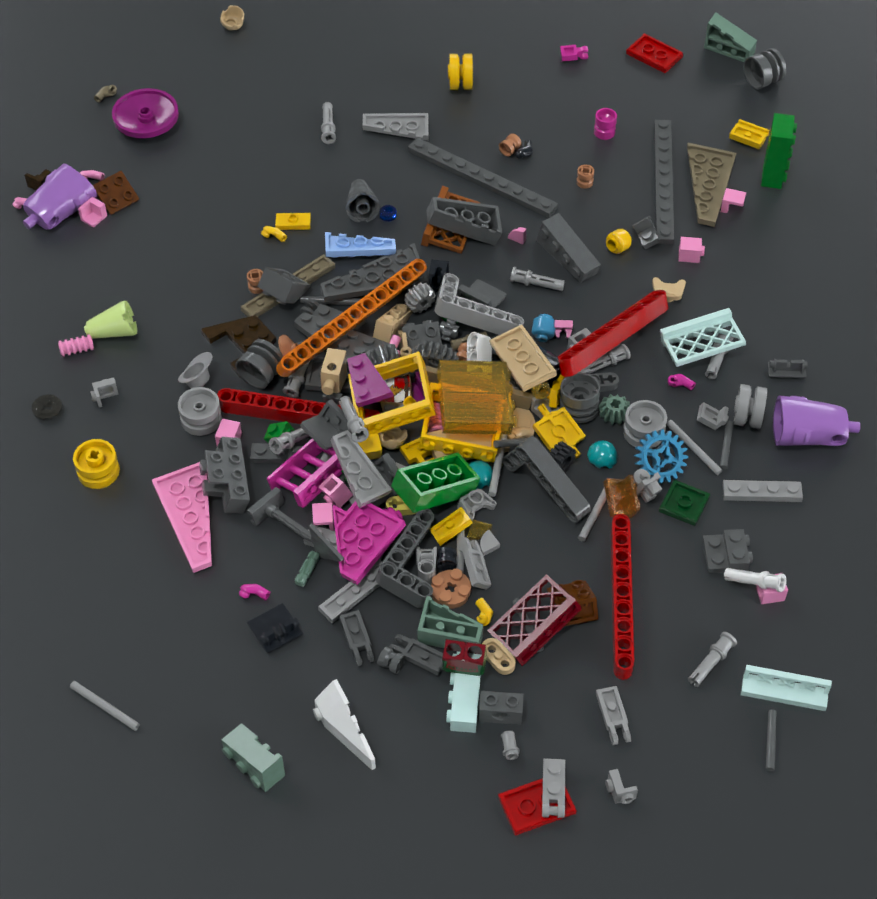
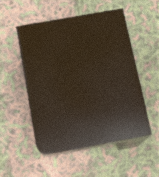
[24,169,51,190]

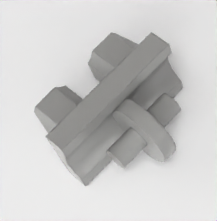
[632,469,662,503]

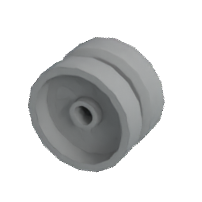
[734,384,767,429]
[178,387,222,436]
[623,400,668,449]

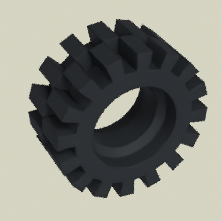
[549,441,576,473]

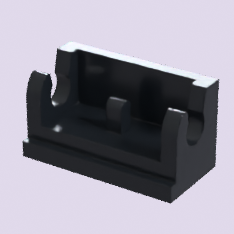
[429,259,449,295]

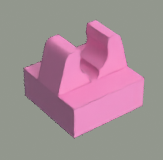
[554,320,573,339]

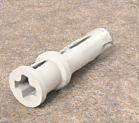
[724,568,786,592]

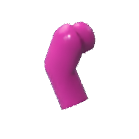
[668,374,696,390]

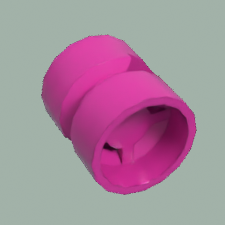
[594,108,617,140]

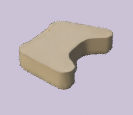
[652,277,686,302]

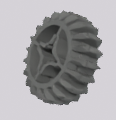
[411,340,459,373]

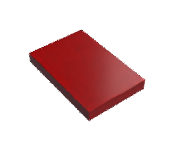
[626,33,683,73]
[498,778,577,836]

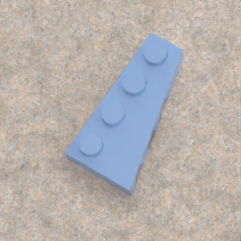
[325,232,396,258]

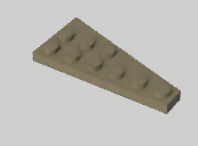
[687,143,737,227]

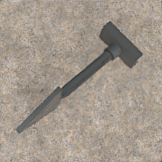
[247,487,344,562]

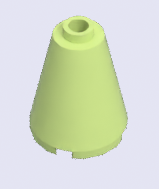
[84,301,138,339]

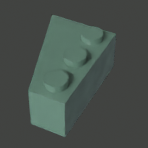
[704,12,757,62]
[417,596,483,648]
[221,723,285,792]

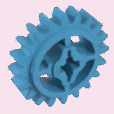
[634,430,688,483]

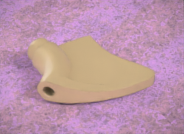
[397,330,412,357]
[501,407,536,439]

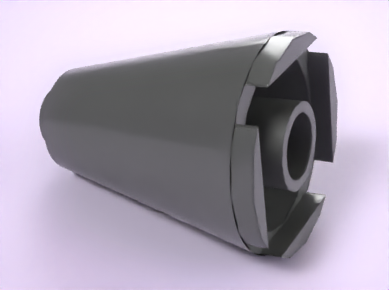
[346,179,380,223]

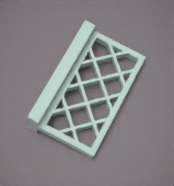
[660,308,746,367]

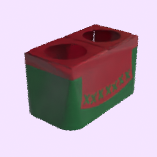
[442,639,487,676]

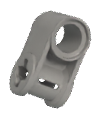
[417,547,437,585]

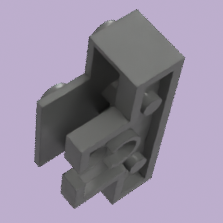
[199,437,250,514]

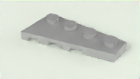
[363,113,429,141]
[330,430,392,508]

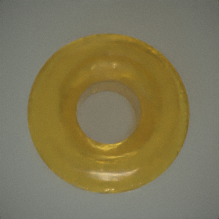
[532,382,550,399]

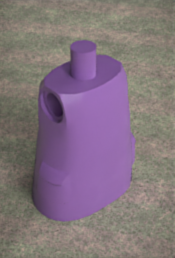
[23,163,97,230]
[773,395,860,446]

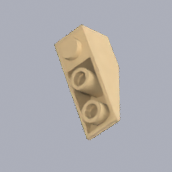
[373,304,413,343]

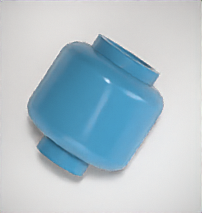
[531,314,556,342]

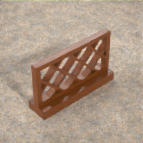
[421,186,480,254]

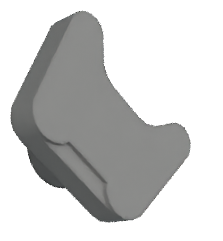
[458,489,497,521]

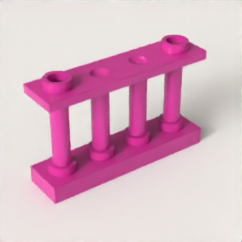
[267,439,343,508]

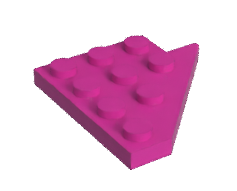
[332,501,406,585]

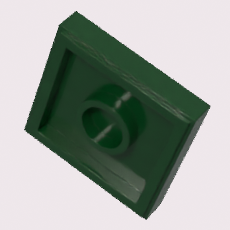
[659,480,710,526]

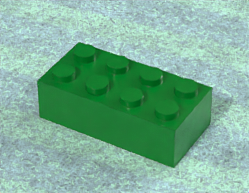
[761,113,797,189]
[391,453,481,513]

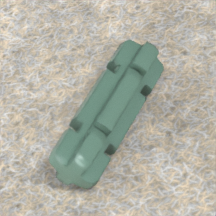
[295,551,320,587]

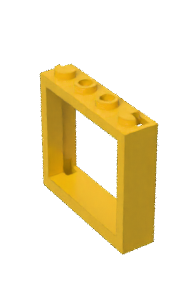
[348,352,436,434]
[418,382,505,462]

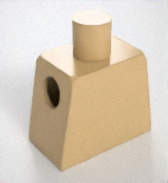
[321,348,347,395]

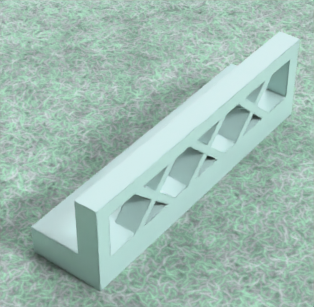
[741,665,832,711]

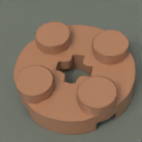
[431,569,471,609]

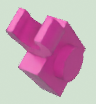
[560,45,588,61]

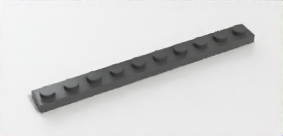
[654,120,674,244]
[408,137,558,218]

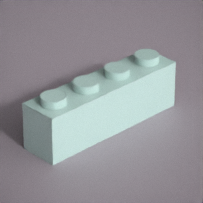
[446,651,482,733]

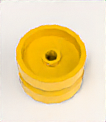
[448,53,473,90]
[73,439,120,489]

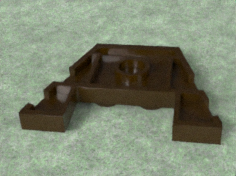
[201,315,276,378]

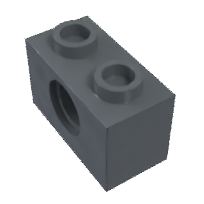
[479,691,524,725]

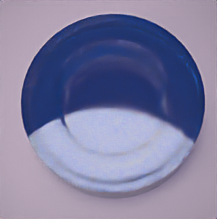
[379,205,397,222]

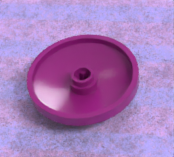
[112,88,179,138]

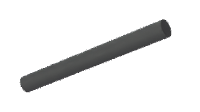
[300,296,366,306]

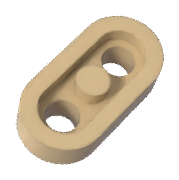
[482,638,516,675]

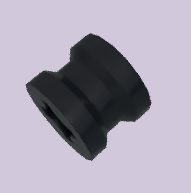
[437,547,457,571]

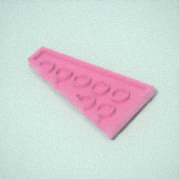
[152,462,212,573]

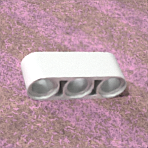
[467,332,492,382]

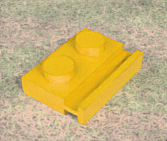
[729,119,770,149]

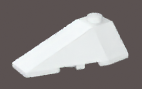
[313,679,376,770]

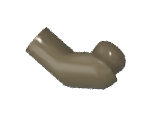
[94,85,117,103]

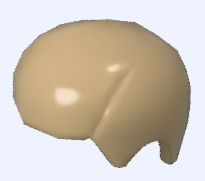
[220,5,244,31]
[378,427,408,450]

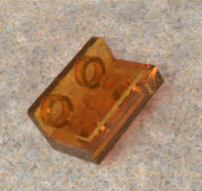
[603,475,640,518]

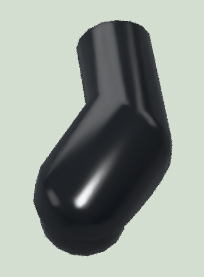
[515,140,532,159]

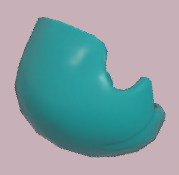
[587,440,618,469]
[469,461,493,489]

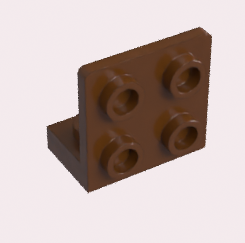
[93,170,139,215]
[547,580,598,626]

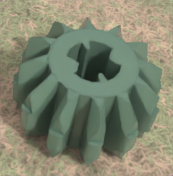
[599,394,630,425]

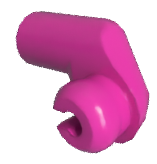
[239,584,270,600]

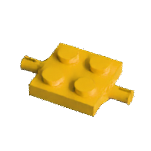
[532,404,586,459]

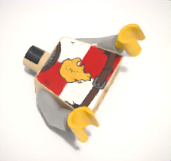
[378,370,416,412]

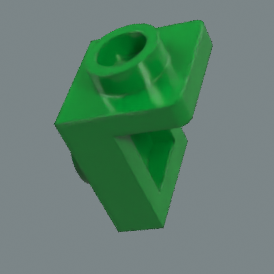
[264,421,295,443]

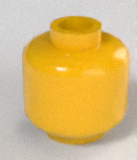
[606,229,632,254]

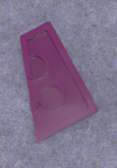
[347,353,394,408]

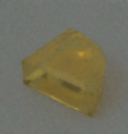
[467,520,492,540]

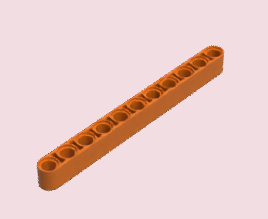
[276,259,427,377]

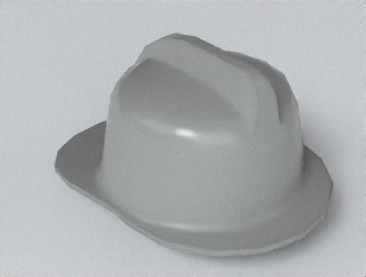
[178,352,213,389]

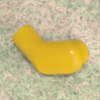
[261,226,287,242]
[475,598,493,626]

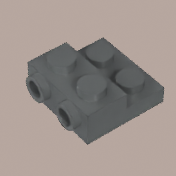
[702,529,753,573]

